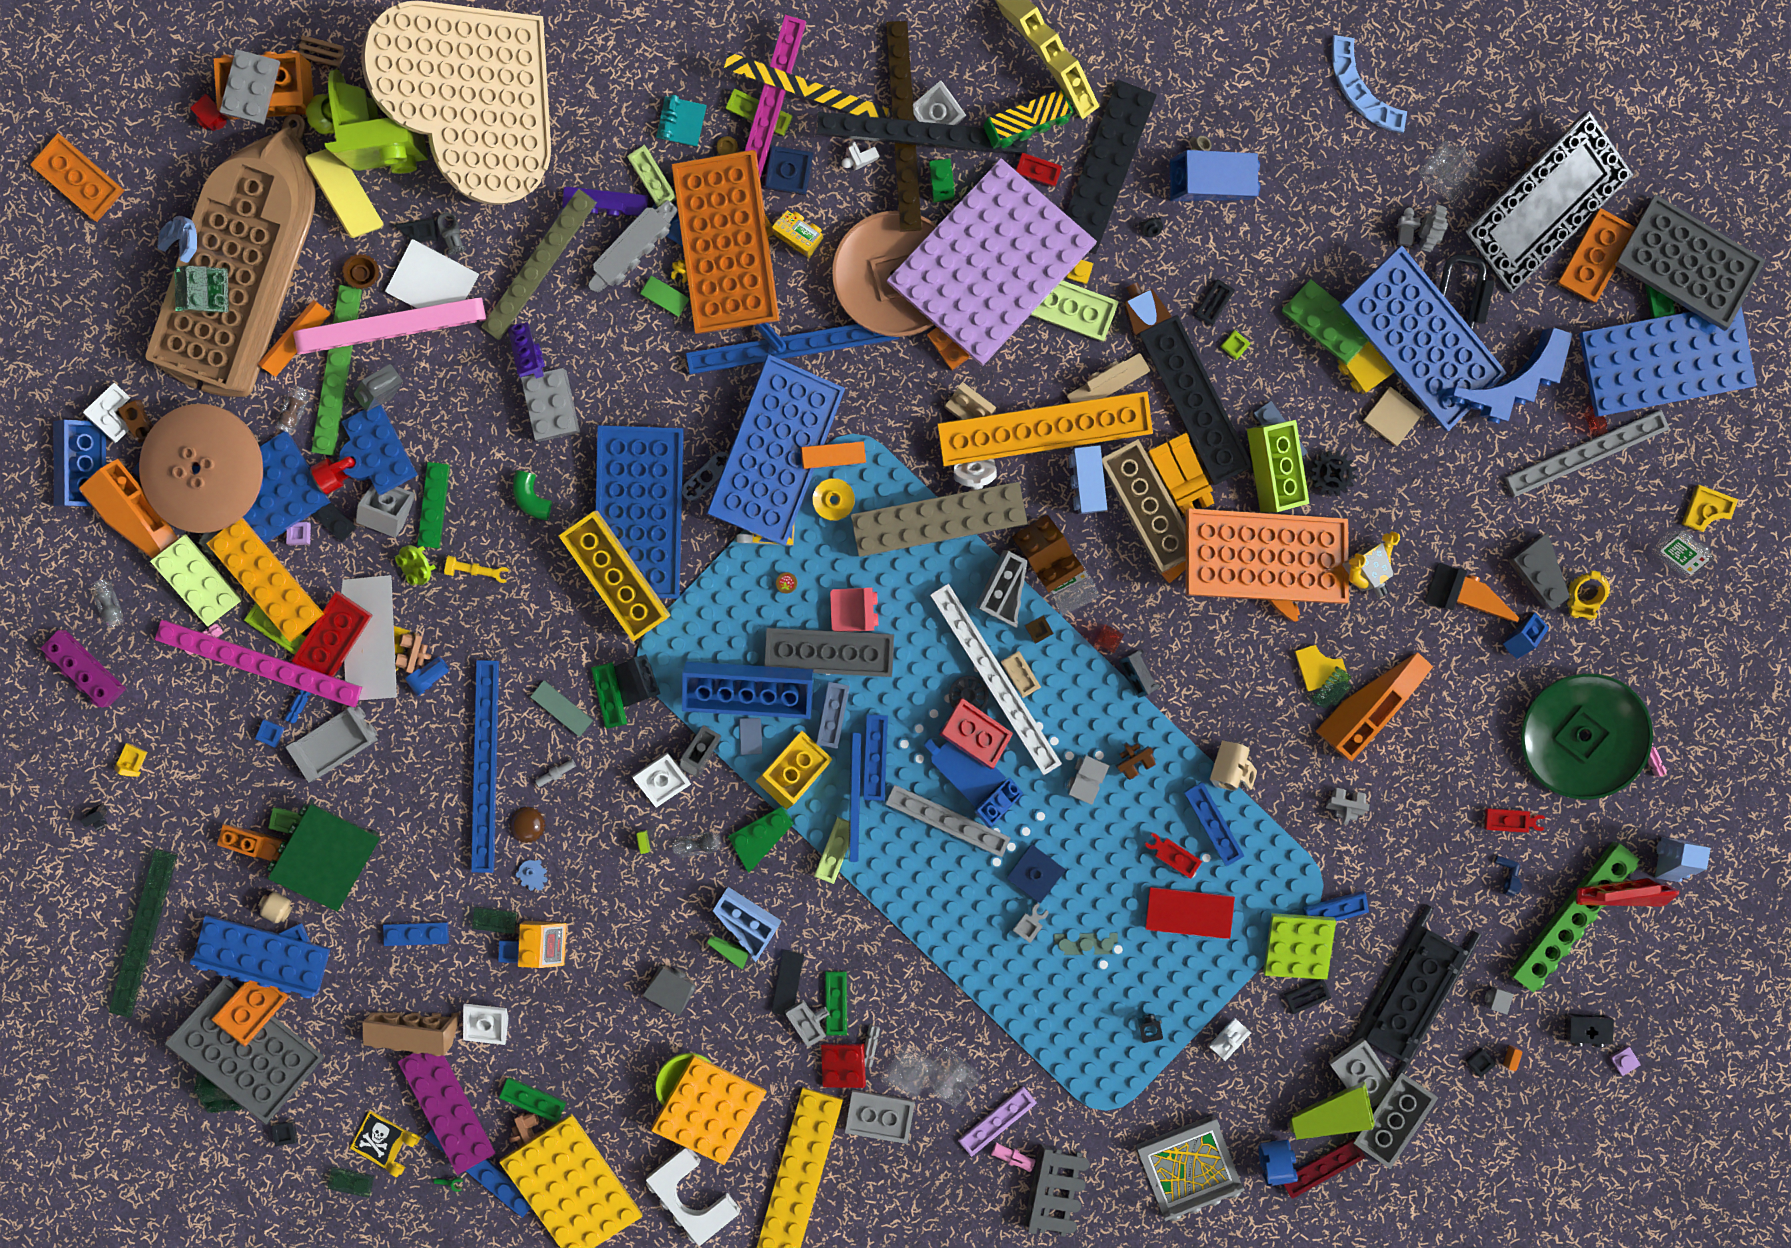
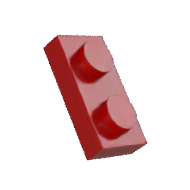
[1016,153,1062,188]

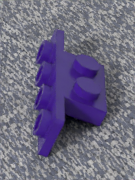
[562,187,649,217]
[508,322,546,379]

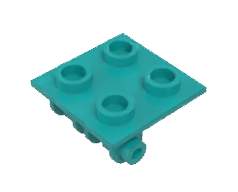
[656,95,707,147]

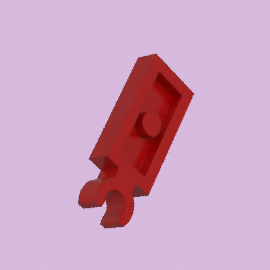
[1484,808,1545,833]
[1144,832,1203,879]

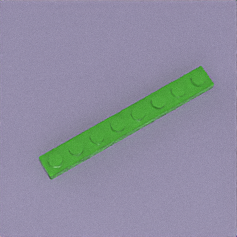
[311,285,362,456]

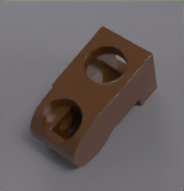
[118,400,153,443]

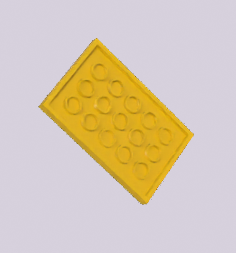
[499,1113,642,1248]

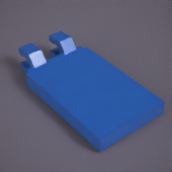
[924,724,1006,807]

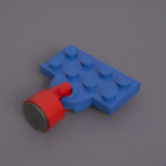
[310,404,418,496]

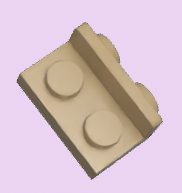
[945,382,996,420]

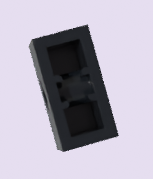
[1564,1013,1614,1047]

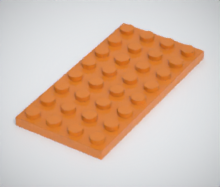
[672,150,780,334]
[1186,509,1349,604]

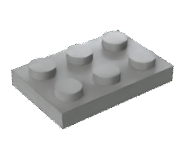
[220,49,280,125]
[1328,1038,1395,1109]
[845,1090,915,1144]

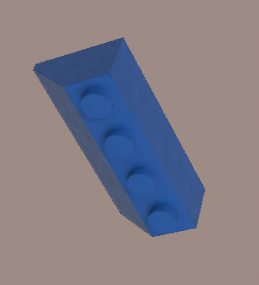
[53,420,106,507]

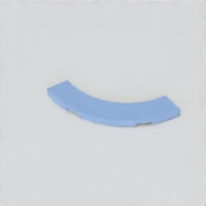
[1331,35,1407,134]
[158,216,197,263]

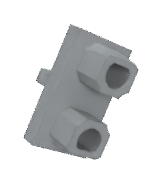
[1326,788,1370,825]

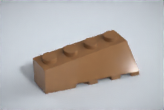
[362,1013,459,1056]

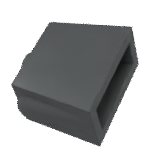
[354,364,403,412]
[643,965,696,1017]

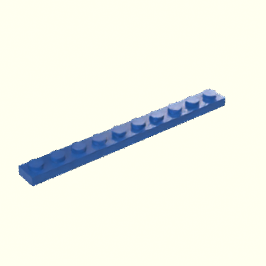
[686,324,899,375]
[471,660,499,873]

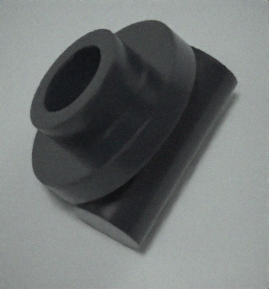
[1139,217,1163,238]

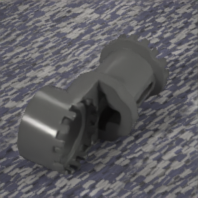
[437,212,467,255]

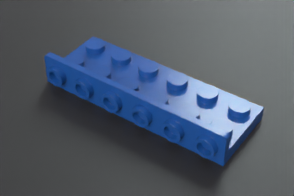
[189,915,331,998]

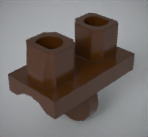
[1115,742,1156,780]

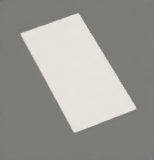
[341,575,397,700]

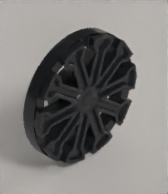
[949,676,989,711]

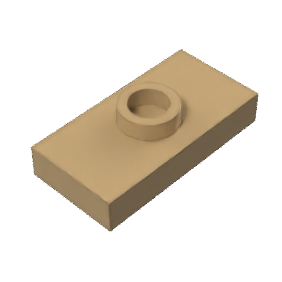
[1001,651,1041,698]

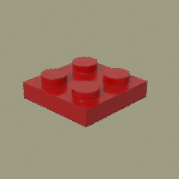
[821,1043,866,1088]

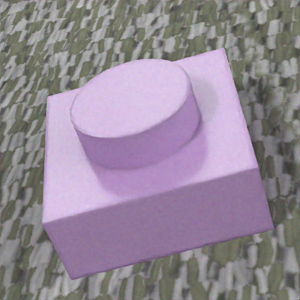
[286,522,311,546]
[1609,1046,1640,1076]

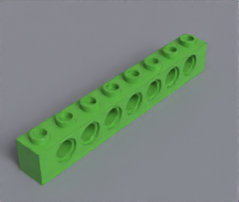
[1508,841,1640,993]

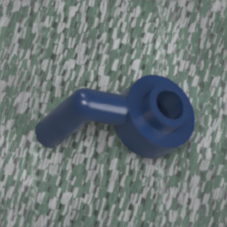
[1494,855,1522,897]

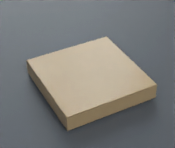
[1363,387,1423,447]

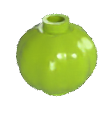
[306,94,335,134]

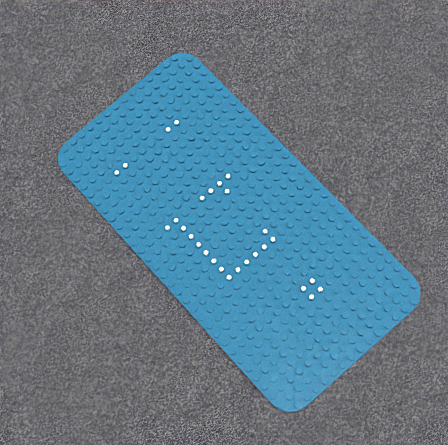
[637,434,1323,1111]

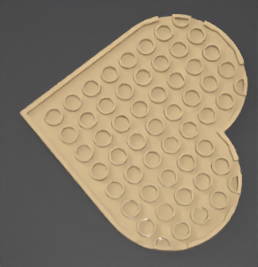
[362,1,551,205]

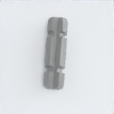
[864,1025,880,1068]

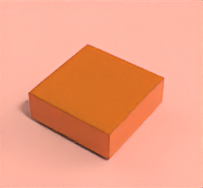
[1503,1045,1523,1072]

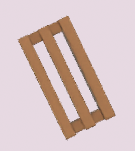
[298,35,345,68]

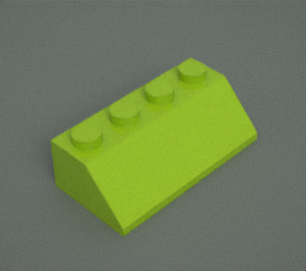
[1247,420,1309,513]

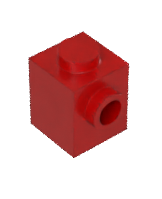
[191,94,228,131]

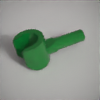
[434,1176,463,1192]

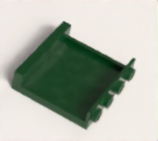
[266,799,380,912]

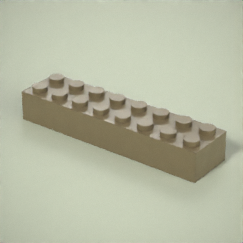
[851,482,1028,557]

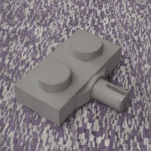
[785,1000,830,1047]

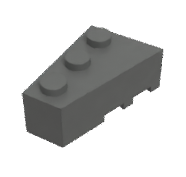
[1507,533,1570,610]

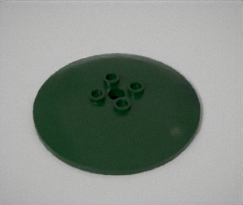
[1521,673,1653,800]

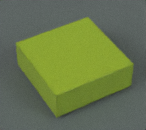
[1220,330,1251,360]
[636,830,651,854]

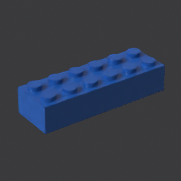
[682,662,813,719]

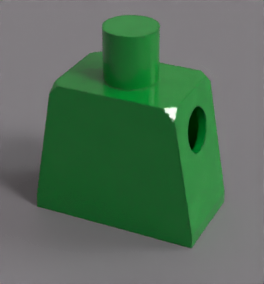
[928,159,954,203]

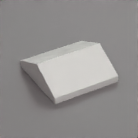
[913,81,966,125]
[632,752,691,807]
[463,1004,508,1045]

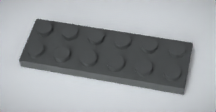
[765,628,894,677]

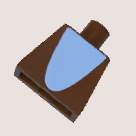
[1123,282,1172,337]

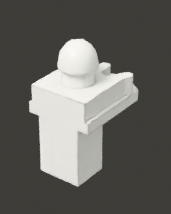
[842,141,879,170]
[1396,208,1421,246]

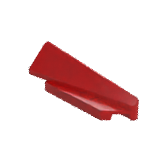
[1576,878,1679,907]

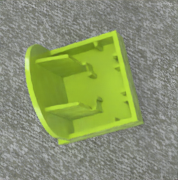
[324,69,428,174]

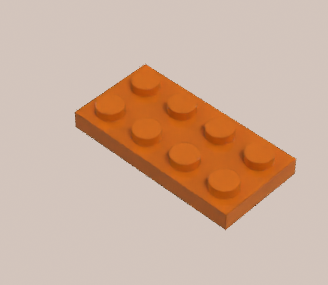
[30,133,125,222]
[1556,208,1635,304]

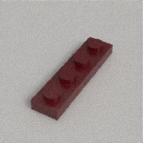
[1283,1137,1366,1199]

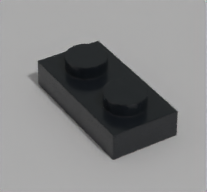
[312,501,358,543]

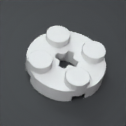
[954,459,997,490]

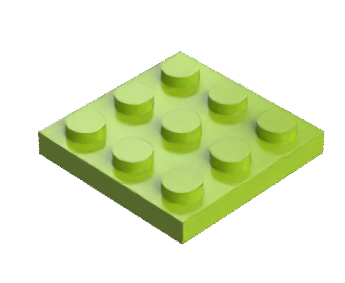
[1263,913,1336,979]

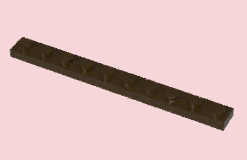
[886,21,922,232]

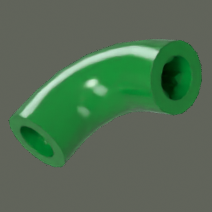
[512,470,552,521]

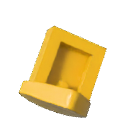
[114,743,147,776]

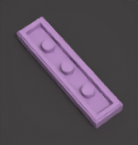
[958,1086,1037,1157]

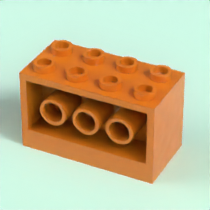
[214,50,313,120]

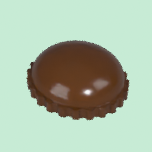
[342,254,380,290]
[509,807,546,843]

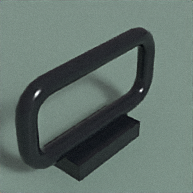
[1439,254,1495,331]

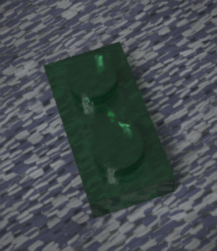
[472,907,518,934]
[327,1166,375,1198]

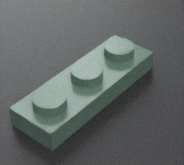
[1054,933,1118,955]

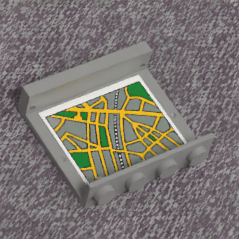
[1136,1115,1245,1221]

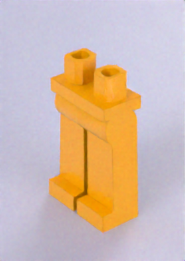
[1147,433,1214,518]

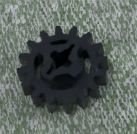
[1310,450,1357,497]

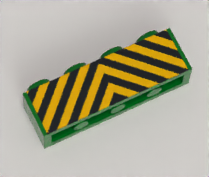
[983,89,1073,149]

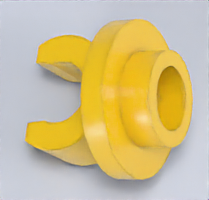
[671,260,688,283]

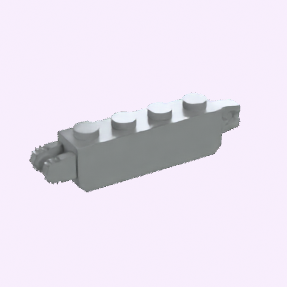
[589,200,678,292]

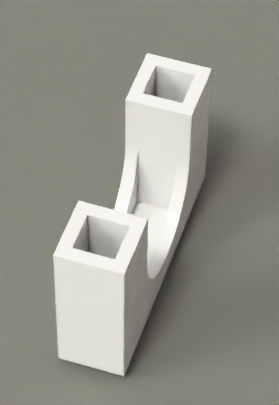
[646,1146,740,1246]

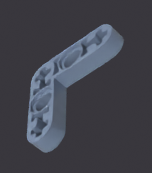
[682,452,728,501]

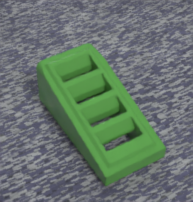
[708,935,749,970]

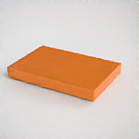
[212,980,289,1047]

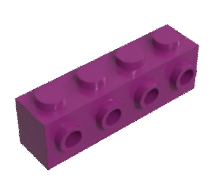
[40,630,126,708]

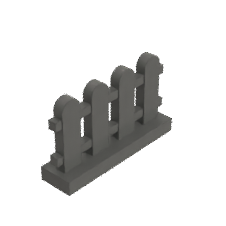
[1023,1144,1090,1237]

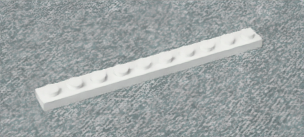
[931,584,1062,775]

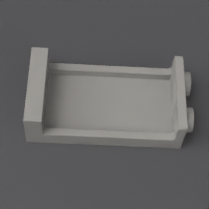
[286,706,378,783]

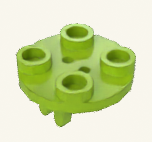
[395,545,436,586]

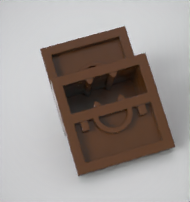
[1012,514,1085,593]

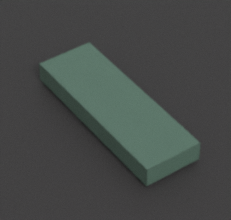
[531,680,594,737]

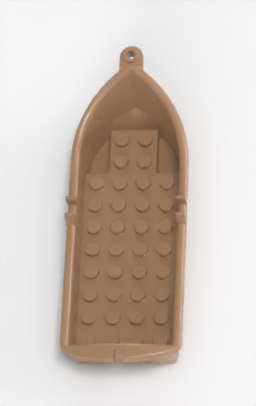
[146,114,316,397]

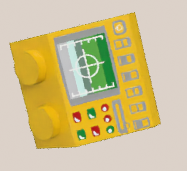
[772,210,823,258]

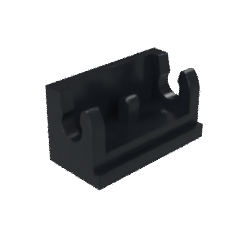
[1119,649,1162,698]

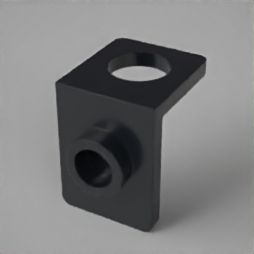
[1137,1014,1163,1043]

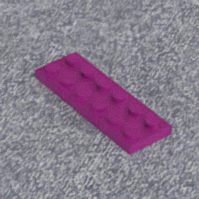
[398,1053,496,1175]

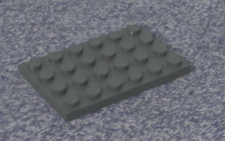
[1614,194,1766,331]
[165,978,324,1126]

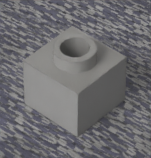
[1485,986,1514,1014]

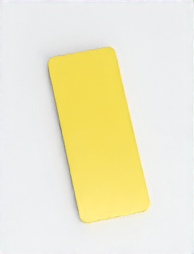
[305,149,383,238]

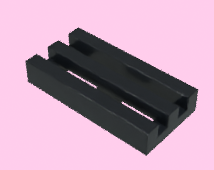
[1194,279,1235,326]
[1284,979,1332,1015]

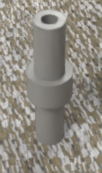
[535,759,576,787]

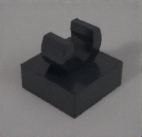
[80,803,107,832]

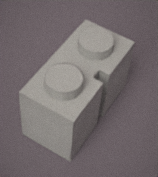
[1066,754,1109,805]

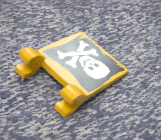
[350,1111,421,1177]

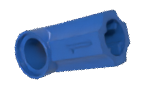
[405,657,450,697]

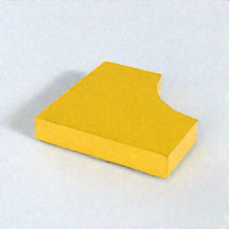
[1681,485,1738,532]
[1294,645,1349,692]

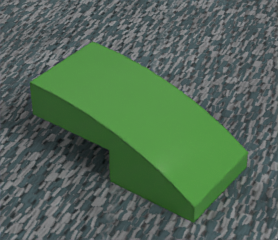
[640,275,689,317]

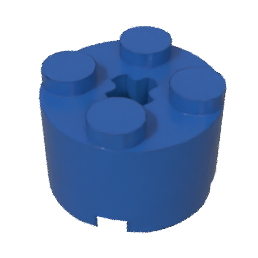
[1258,1139,1298,1186]

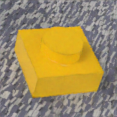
[1066,260,1094,285]

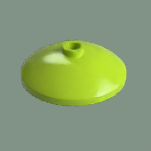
[655,1053,712,1106]

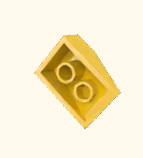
[756,731,833,810]

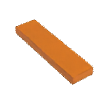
[258,299,331,377]

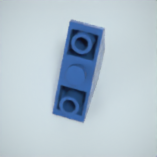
[974,777,1023,828]

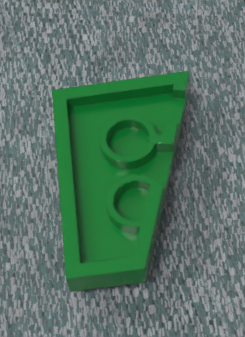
[728,806,794,873]

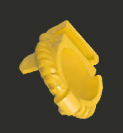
[1567,570,1610,620]

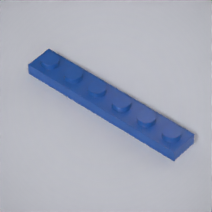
[425,1128,531,1218]

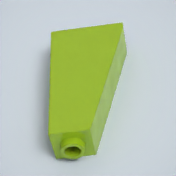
[1290,1082,1375,1140]

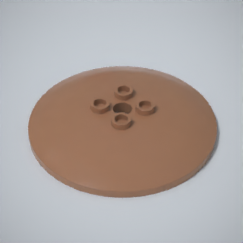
[832,211,937,337]
[139,404,263,533]

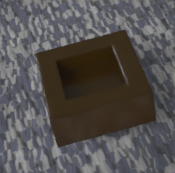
[1024,615,1054,644]

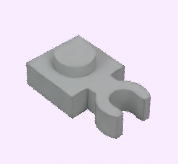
[1013,903,1049,943]

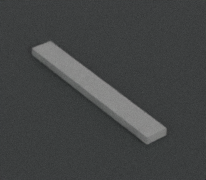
[1504,410,1670,497]

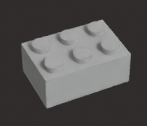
[521,368,580,442]

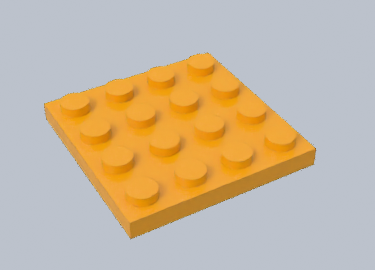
[651,1054,767,1165]

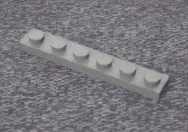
[886,784,1011,857]

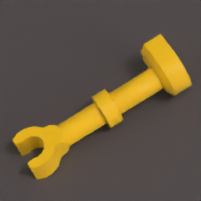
[444,555,509,583]

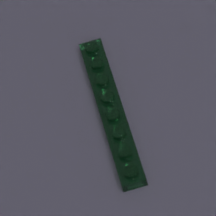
[109,849,178,1018]

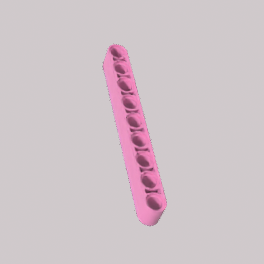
[293,298,486,354]

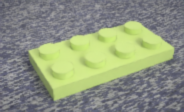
[1031,280,1119,342]
[150,534,242,627]

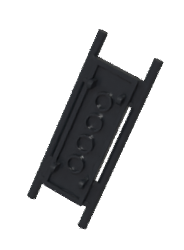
[1346,904,1482,1081]

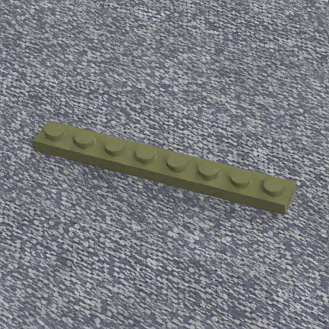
[481,189,597,340]

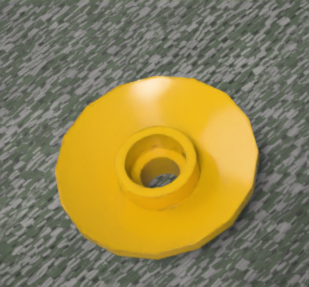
[813,479,855,520]

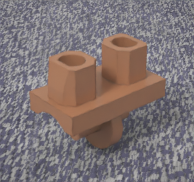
[395,632,431,673]
[509,1112,543,1147]

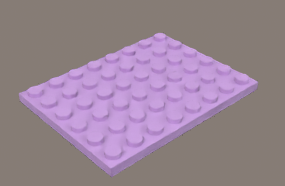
[887,158,1097,367]

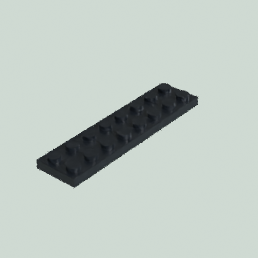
[1066,79,1157,254]
[1139,314,1253,486]

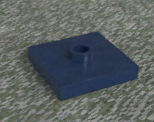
[764,145,814,196]
[1006,844,1066,904]

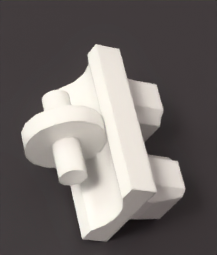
[1209,1017,1251,1061]

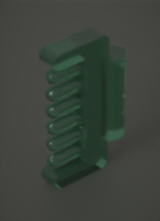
[1311,666,1352,709]

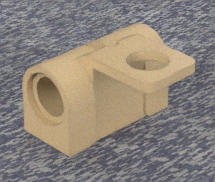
[1210,741,1257,791]

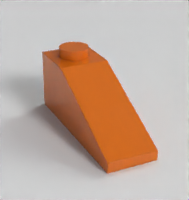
[1456,575,1519,622]

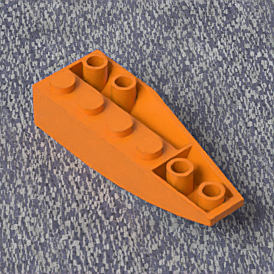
[79,459,178,559]

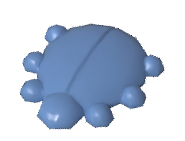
[516,860,548,891]

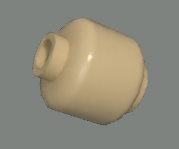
[258,892,292,923]

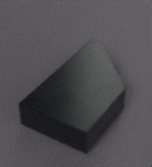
[395,219,438,243]

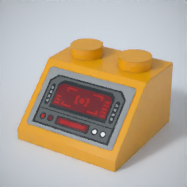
[518,921,566,968]

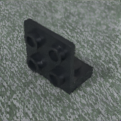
[614,654,661,707]

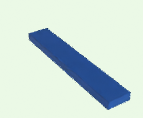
[848,733,861,862]

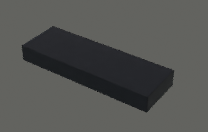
[772,949,805,1016]

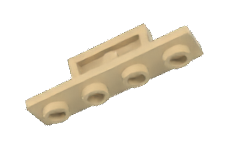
[1067,353,1150,403]

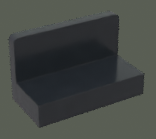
[1425,563,1468,611]

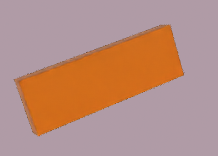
[800,442,866,469]

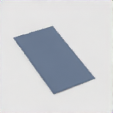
[740,718,762,755]

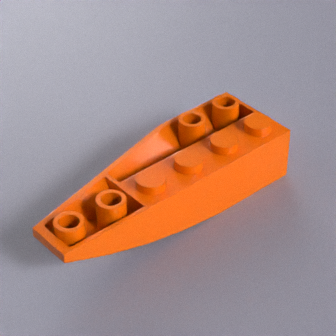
[1315,652,1433,762]

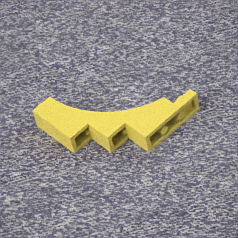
[996,0,1099,119]

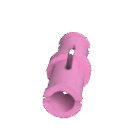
[991,1142,1035,1172]

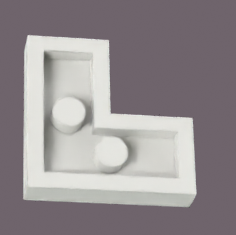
[83,383,130,443]

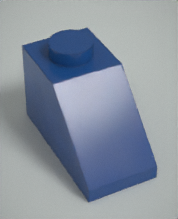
[1503,612,1549,659]

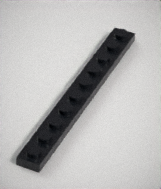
[816,112,1028,155]

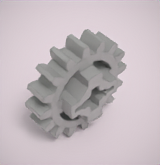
[1418,204,1448,252]

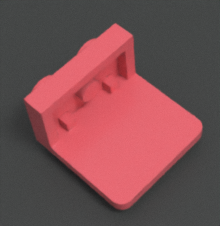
[830,588,878,632]

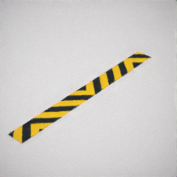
[724,52,889,118]

